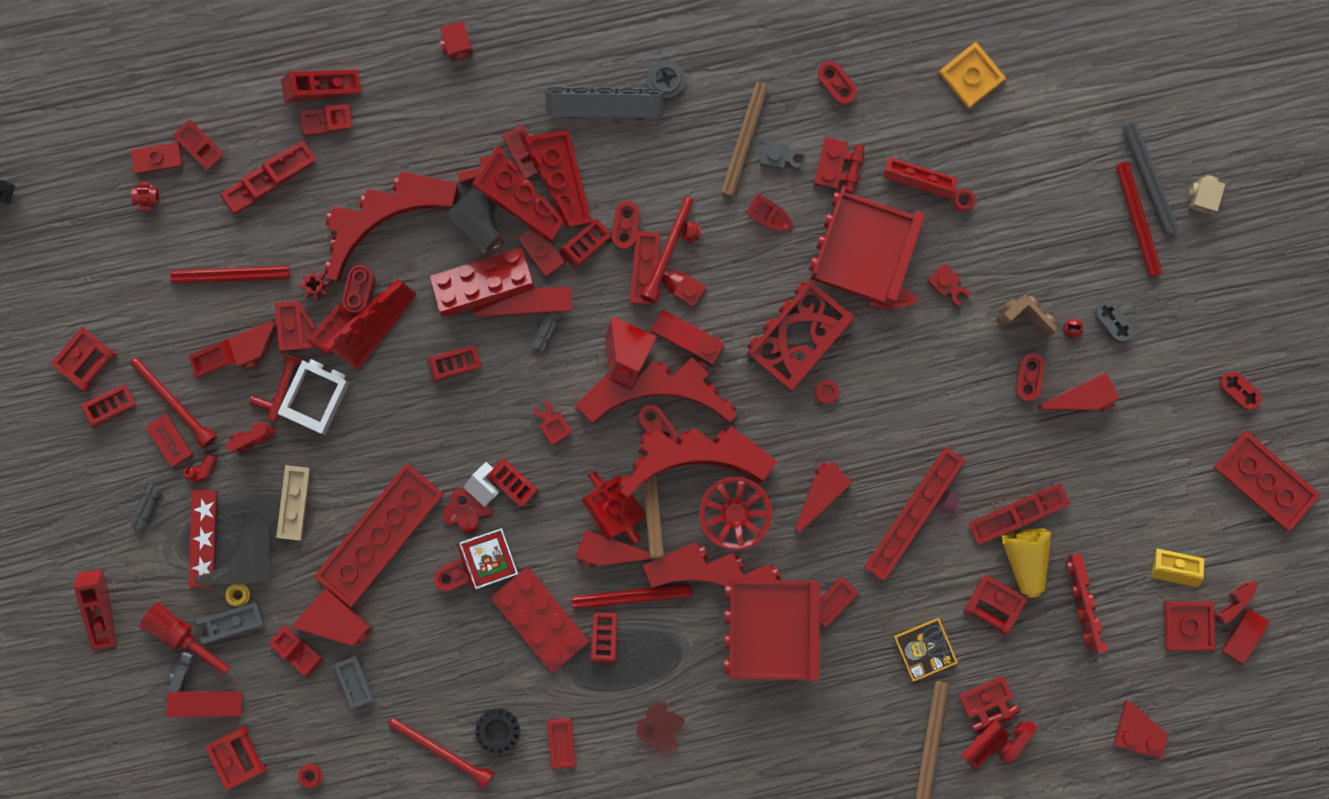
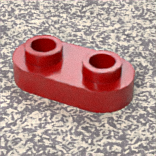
[817,61,857,105]
[612,201,639,250]
[1015,353,1045,402]
[639,404,677,443]
[434,558,469,591]
[999,720,1037,765]

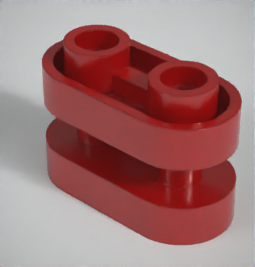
[342,265,376,316]

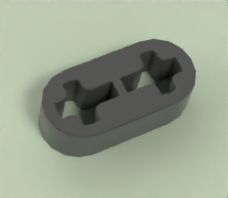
[1095,301,1134,343]

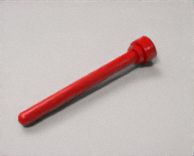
[639,196,693,304]
[131,358,218,449]
[388,718,494,789]

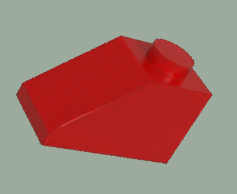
[227,321,277,370]

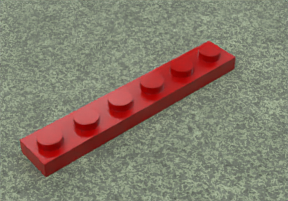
[864,446,965,581]

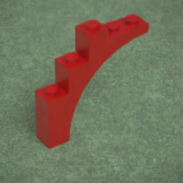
[325,171,459,283]
[575,357,737,424]
[617,426,778,501]
[642,542,781,588]

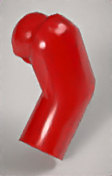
[183,454,218,483]

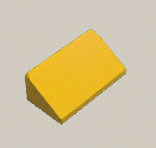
[1151,549,1204,587]

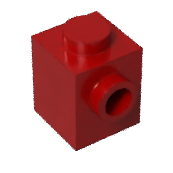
[439,21,473,61]

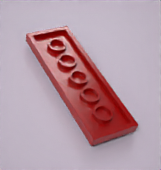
[313,463,445,607]

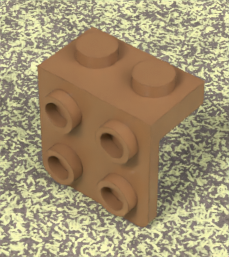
[996,294,1058,337]

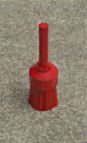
[138,601,231,675]

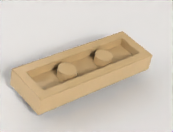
[276,465,311,541]

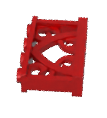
[747,280,855,392]

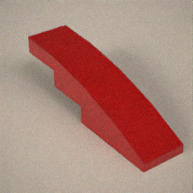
[220,140,317,216]
[473,286,572,318]
[969,482,1070,545]

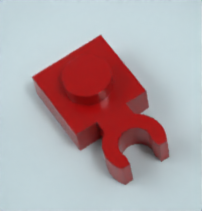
[926,263,970,306]
[533,400,573,446]

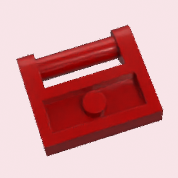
[51,327,117,392]
[225,422,275,455]
[963,574,1028,636]
[205,726,267,791]

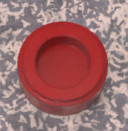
[815,380,839,405]

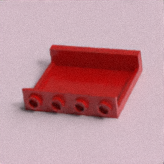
[809,185,925,308]
[724,579,820,681]

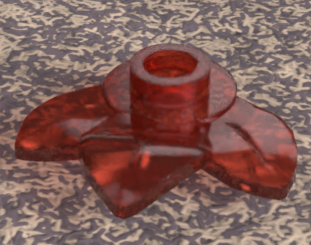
[637,702,685,750]

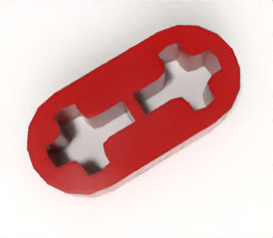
[1219,371,1262,410]

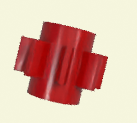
[131,182,160,212]
[299,270,331,301]

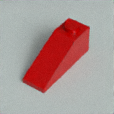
[281,69,362,103]
[650,310,725,367]
[1037,372,1120,412]
[794,462,852,533]
[576,530,651,568]
[73,569,117,650]

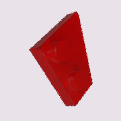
[275,301,317,352]
[1113,700,1169,759]

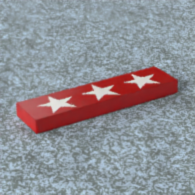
[189,490,218,588]

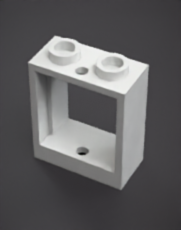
[277,359,350,435]

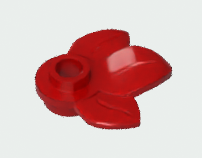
[443,487,492,534]

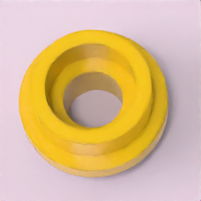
[225,583,250,607]

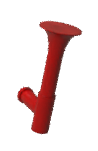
[249,353,305,421]

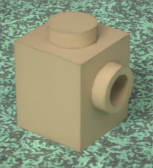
[1189,175,1225,215]

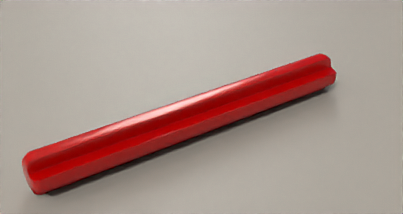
[1116,161,1162,277]
[170,266,291,284]
[572,584,692,609]

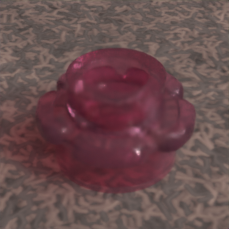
[938,490,960,513]

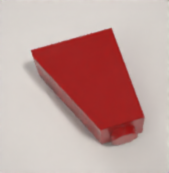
[605,317,657,388]
[293,588,372,646]

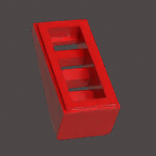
[559,218,612,270]
[427,345,482,383]
[81,384,136,429]
[488,458,539,508]
[591,612,618,664]

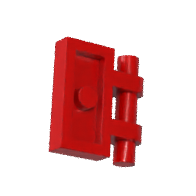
[813,137,865,193]
[958,675,1020,733]

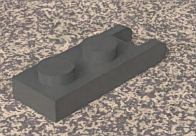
[194,602,265,645]

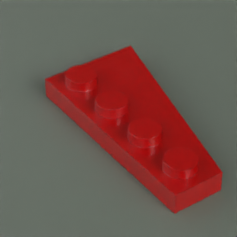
[522,130,592,228]

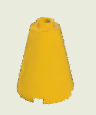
[1001,528,1051,598]

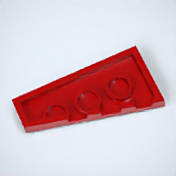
[471,145,564,241]
[324,279,417,370]
[1065,554,1108,653]

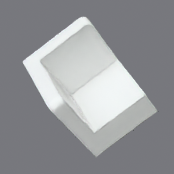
[463,462,499,507]

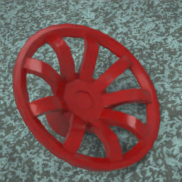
[699,477,772,550]

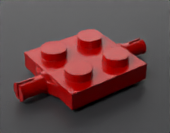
[581,470,646,545]

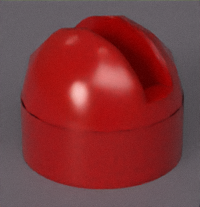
[1063,319,1083,338]

